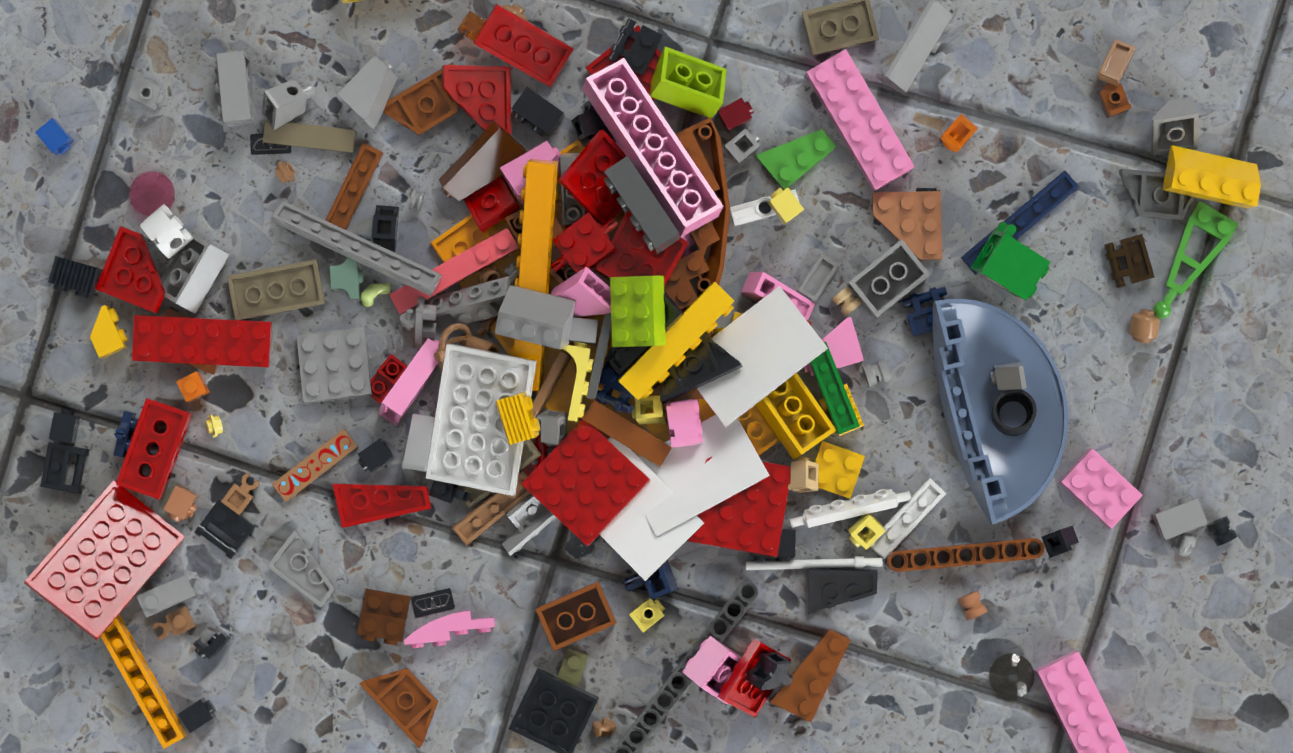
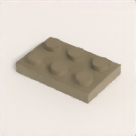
[802,0,879,56]

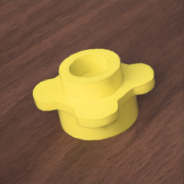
[205,414,223,438]

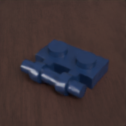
[901,286,947,337]
[596,361,636,413]

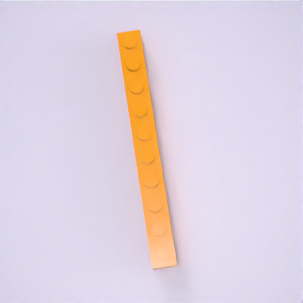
[510,159,558,391]

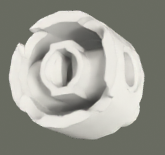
[140,204,194,259]

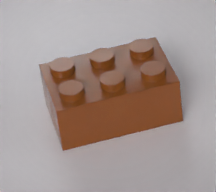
[535,581,617,651]

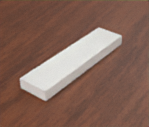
[870,478,946,559]

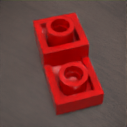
[370,354,408,405]

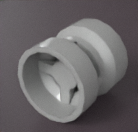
[862,359,891,387]

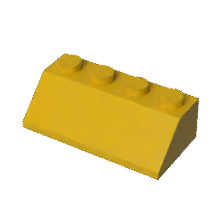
[1162,145,1261,209]

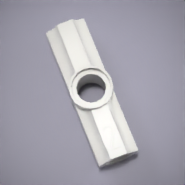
[730,189,799,226]

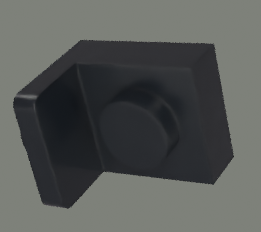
[193,632,231,659]

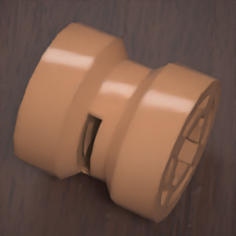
[957,590,987,620]

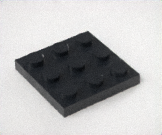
[508,668,599,753]

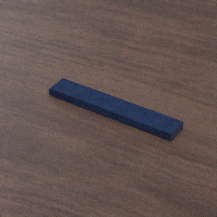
[960,170,1080,275]

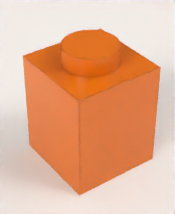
[176,371,210,402]

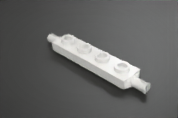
[790,489,911,528]

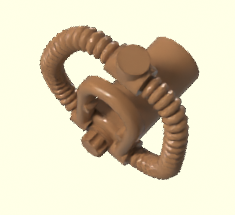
[434,323,499,372]

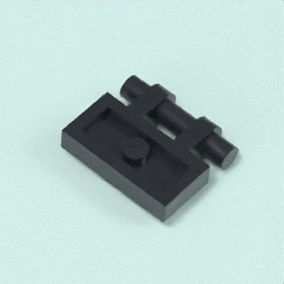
[608,18,663,77]

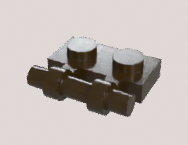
[1104,234,1155,288]

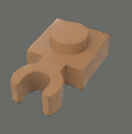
[221,473,260,515]
[152,606,196,640]

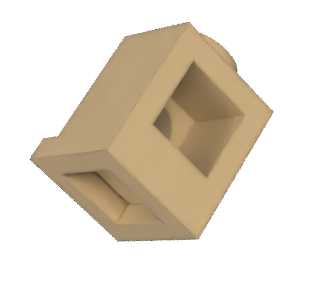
[788,457,819,493]

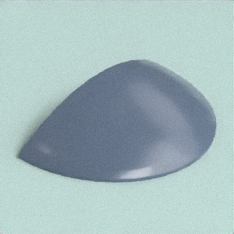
[933,299,1068,525]

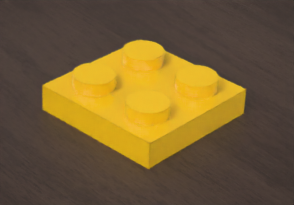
[814,441,865,499]

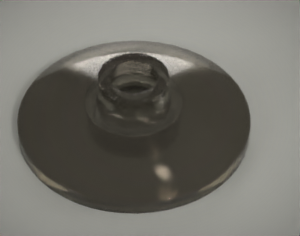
[989,653,1034,699]

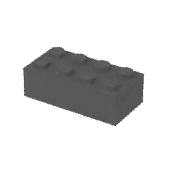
[604,156,681,254]

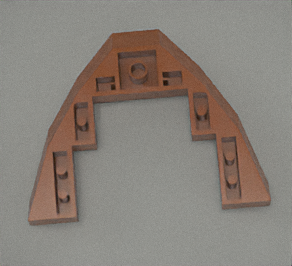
[505,117,730,312]

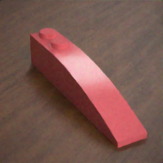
[389,228,520,315]

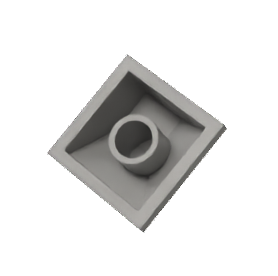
[1152,97,1199,156]

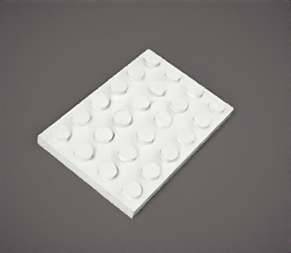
[426,344,537,496]

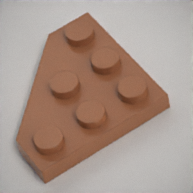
[872,191,942,260]

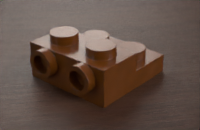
[357,588,411,645]

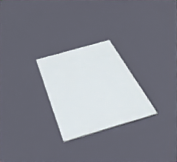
[697,286,828,427]
[639,415,770,537]
[600,437,704,581]

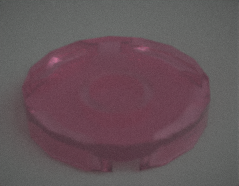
[129,171,175,216]

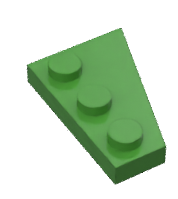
[755,129,837,190]

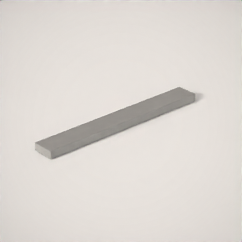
[271,201,442,296]

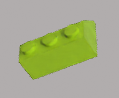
[650,47,727,119]

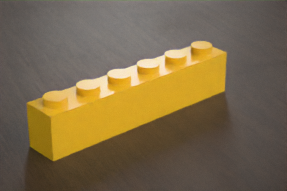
[618,282,734,400]

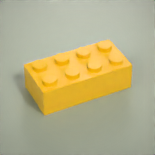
[755,373,836,460]

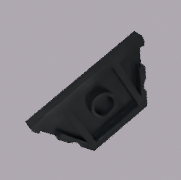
[660,334,743,404]

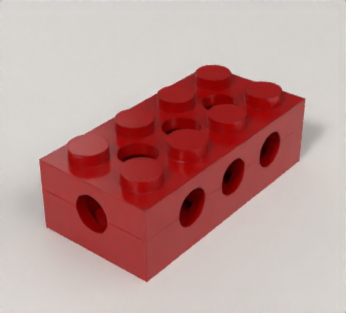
[116,398,193,500]

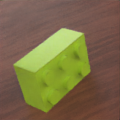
[610,276,666,347]

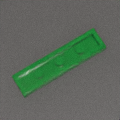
[810,342,860,435]

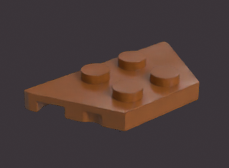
[383,62,458,136]
[360,668,439,748]

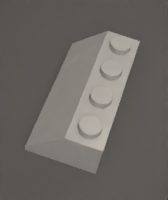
[881,0,953,95]

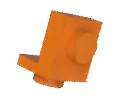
[940,114,978,153]

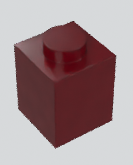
[717,98,754,132]

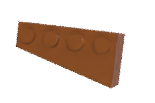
[769,628,851,722]

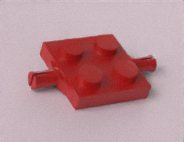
[551,212,618,273]

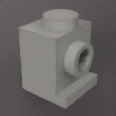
[724,128,760,165]
[537,409,567,446]

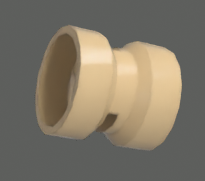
[831,285,862,317]

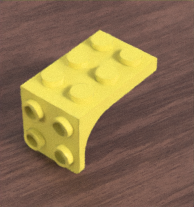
[546,342,594,422]

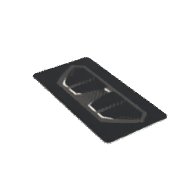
[250,133,291,155]
[411,588,455,617]

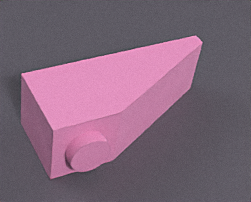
[740,272,815,320]

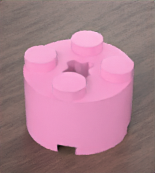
[665,399,703,448]

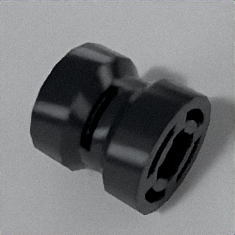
[1207,516,1237,546]

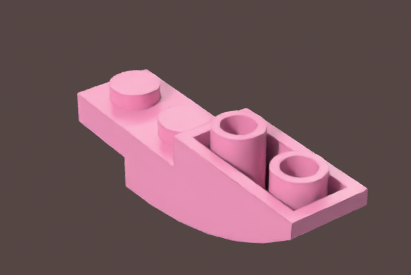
[404,610,496,648]

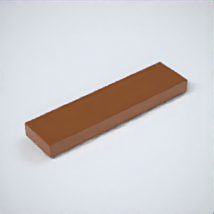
[325,143,384,230]
[583,400,672,467]

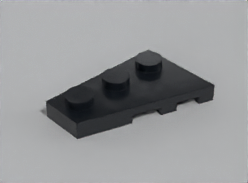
[808,568,878,615]

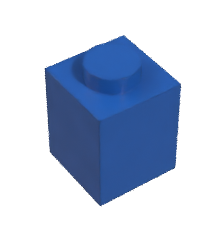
[35,118,74,155]

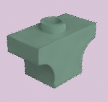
[330,257,364,300]

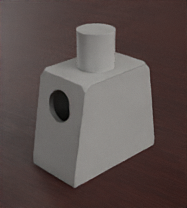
[262,80,315,130]

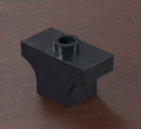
[571,100,614,141]
[372,205,399,253]
[745,651,793,690]

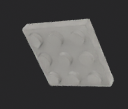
[296,327,372,404]

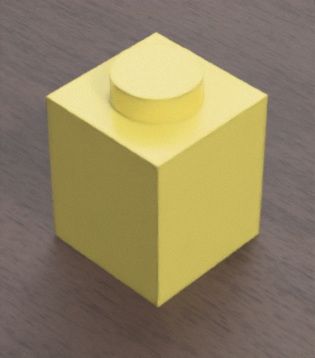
[768,188,804,225]

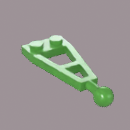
[1153,201,1238,319]

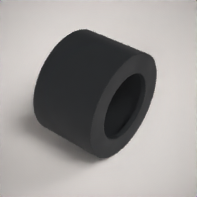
[991,389,1037,436]

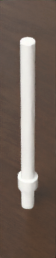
[746,556,883,570]

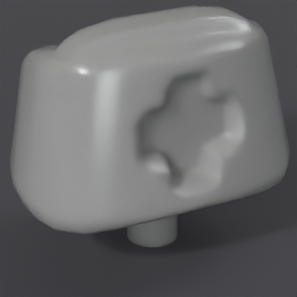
[1173,532,1196,557]

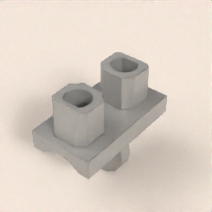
[400,297,437,344]

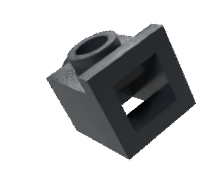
[1041,525,1079,558]

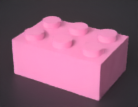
[1058,448,1143,529]
[682,636,741,704]

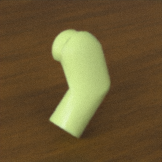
[360,283,391,307]

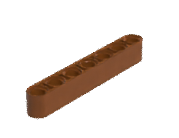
[886,538,1045,572]

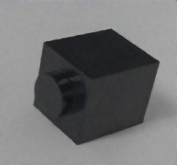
[49,409,80,443]
[358,438,395,473]
[178,698,216,733]

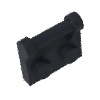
[40,442,90,494]
[194,500,256,559]

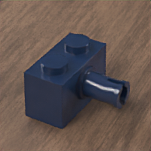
[624,559,679,599]

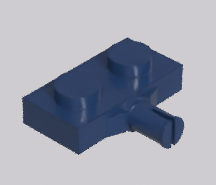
[113,411,138,457]

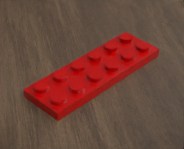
[132,315,272,368]

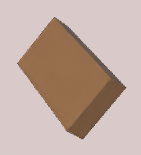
[1097,39,1136,86]

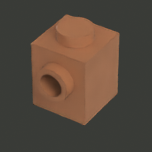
[163,485,199,522]

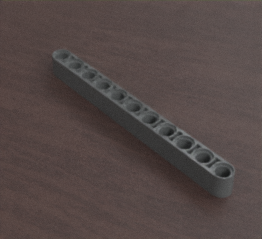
[610,581,758,753]

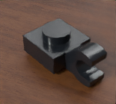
[429,480,470,503]

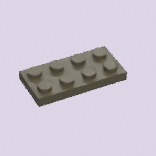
[227,259,326,320]

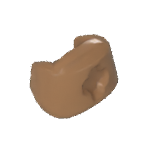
[592,717,616,737]

